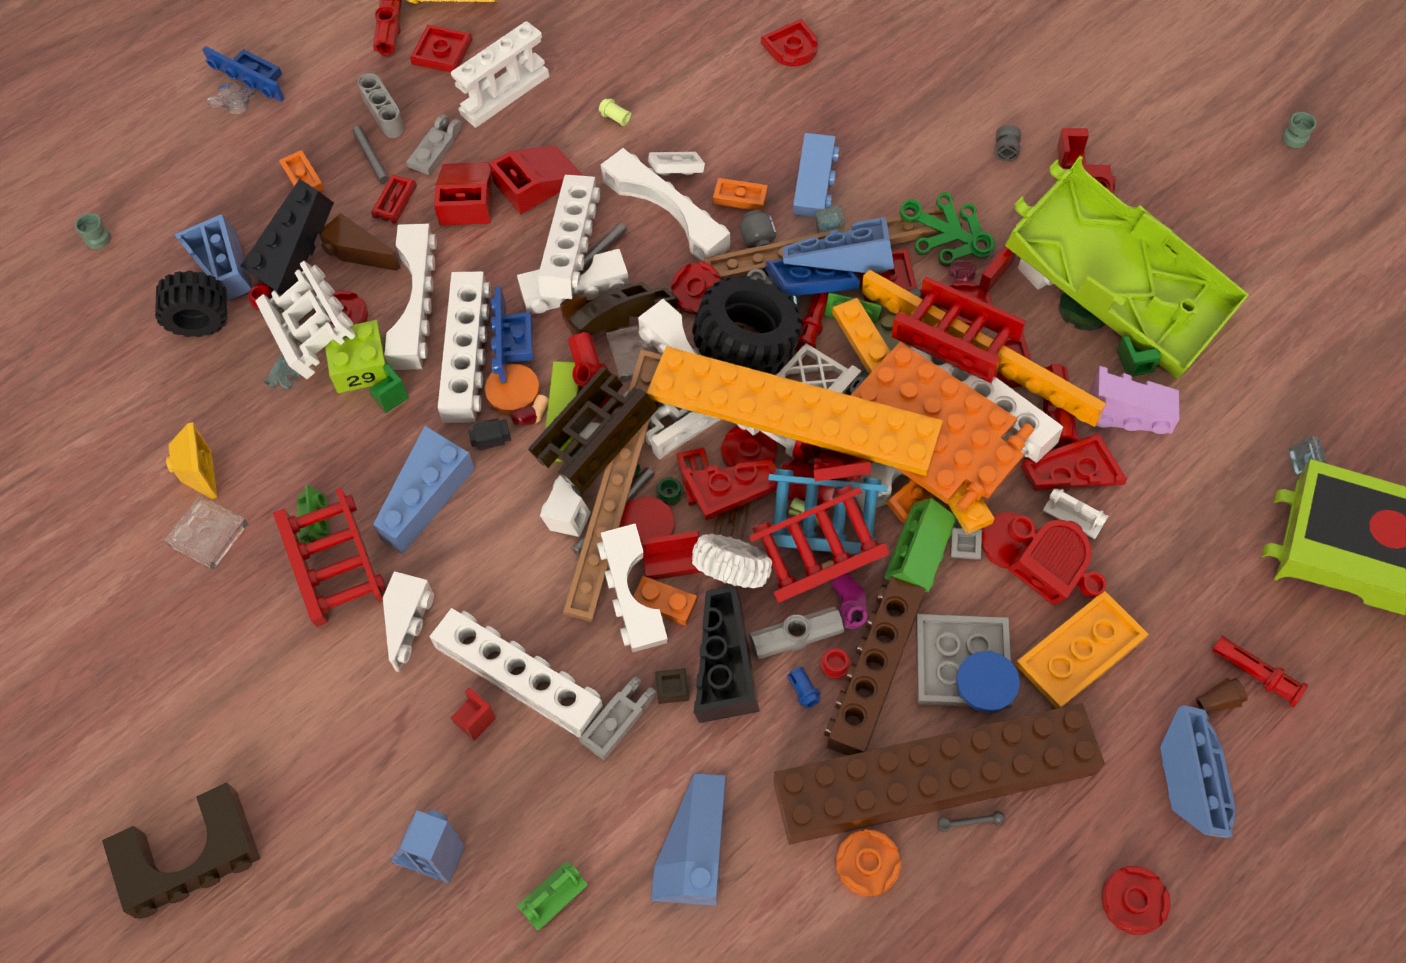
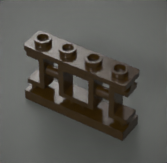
[528,367,658,494]

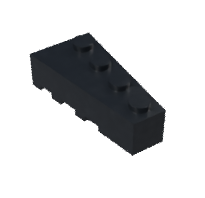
[240,179,334,295]
[694,585,760,723]

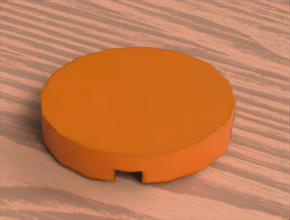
[484,364,540,415]
[836,829,901,897]

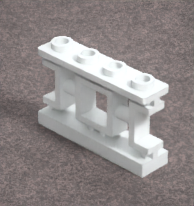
[451,21,550,128]
[256,261,356,379]
[619,348,721,460]

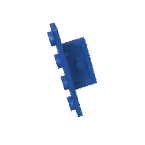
[202,46,285,102]
[491,286,534,383]

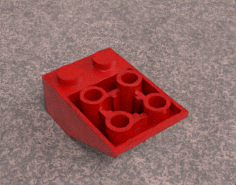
[489,145,583,214]
[434,162,493,226]

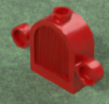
[1007,515,1106,606]

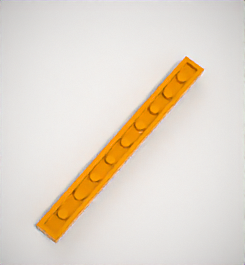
[862,269,1106,427]
[832,298,995,535]

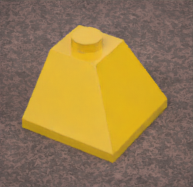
[166,422,218,499]

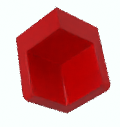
[1057,128,1089,169]
[450,688,496,741]

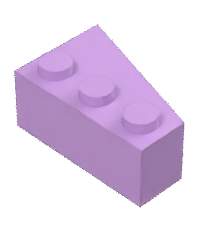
[1087,366,1179,434]

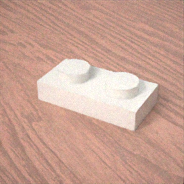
[648,152,705,176]

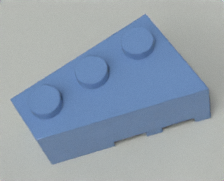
[793,133,840,219]
[174,214,252,300]

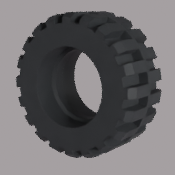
[692,276,803,375]

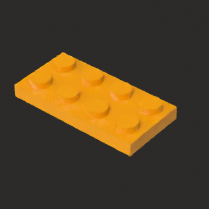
[1015,591,1149,709]

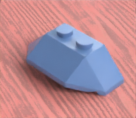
[1160,705,1236,838]

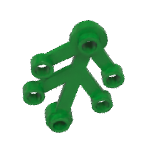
[899,192,995,266]

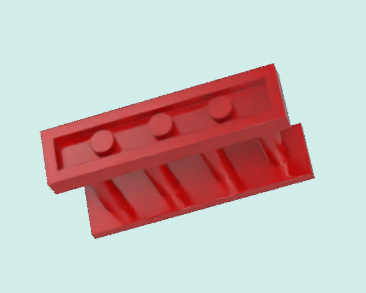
[891,276,1026,384]
[749,485,890,603]
[273,488,386,627]

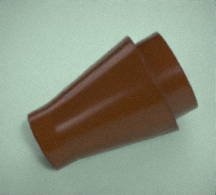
[1196,678,1248,714]

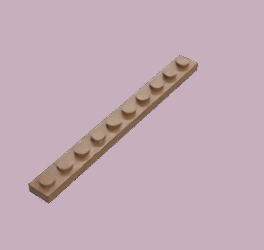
[704,204,963,281]
[563,349,662,622]

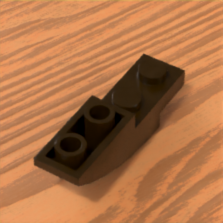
[569,282,678,335]

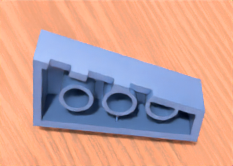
[373,426,475,554]

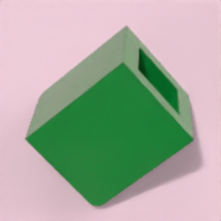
[1116,336,1161,377]
[369,364,409,413]

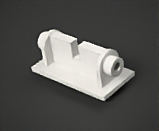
[1043,488,1109,539]

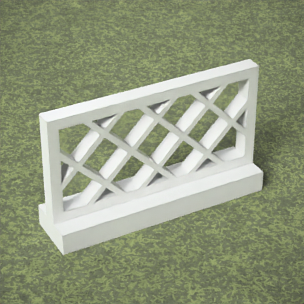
[760,343,861,459]

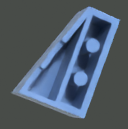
[391,810,465,883]

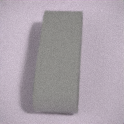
[357,73,405,138]

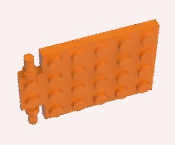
[850,342,1034,513]

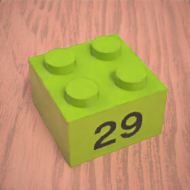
[325,320,387,394]

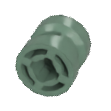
[1282,112,1317,148]
[75,213,111,249]

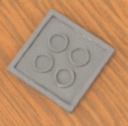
[916,614,1013,709]

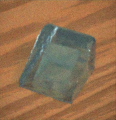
[815,206,845,234]

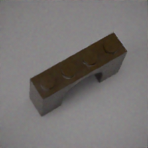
[102,782,260,919]

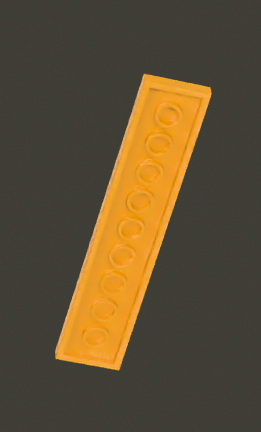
[647,346,943,476]

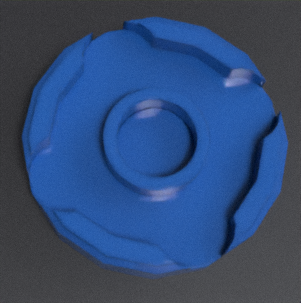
[956,651,1020,714]

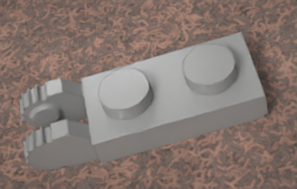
[407,114,462,176]
[579,676,656,761]

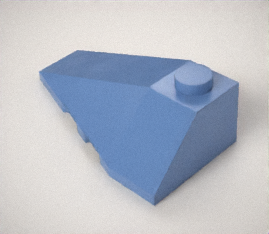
[783,217,894,274]
[651,773,726,906]

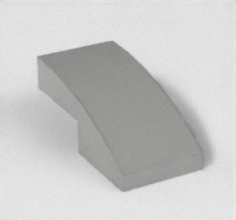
[950,509,982,560]

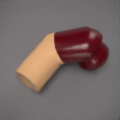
[511,395,549,426]

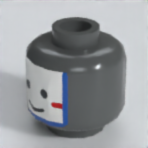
[739,210,777,248]

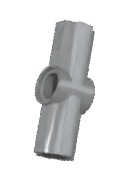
[749,606,844,660]

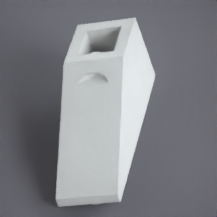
[383,571,434,672]

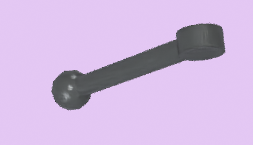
[938,811,1005,832]

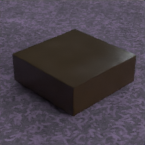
[655,668,689,704]

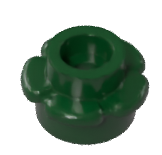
[656,477,684,504]

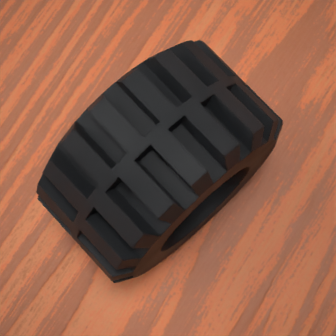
[155,271,227,337]

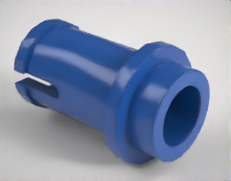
[787,667,821,709]

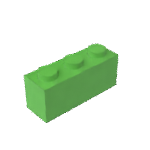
[884,498,956,592]

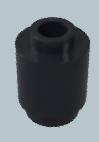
[468,418,511,451]

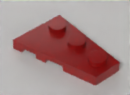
[1021,433,1127,490]
[814,450,871,482]
[681,460,778,520]

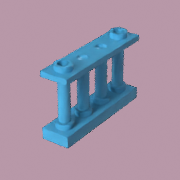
[762,469,888,554]

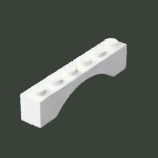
[601,148,730,262]
[384,224,437,370]
[638,299,760,436]

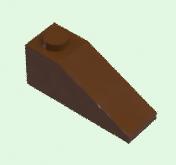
[319,213,401,271]

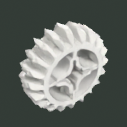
[692,534,772,588]

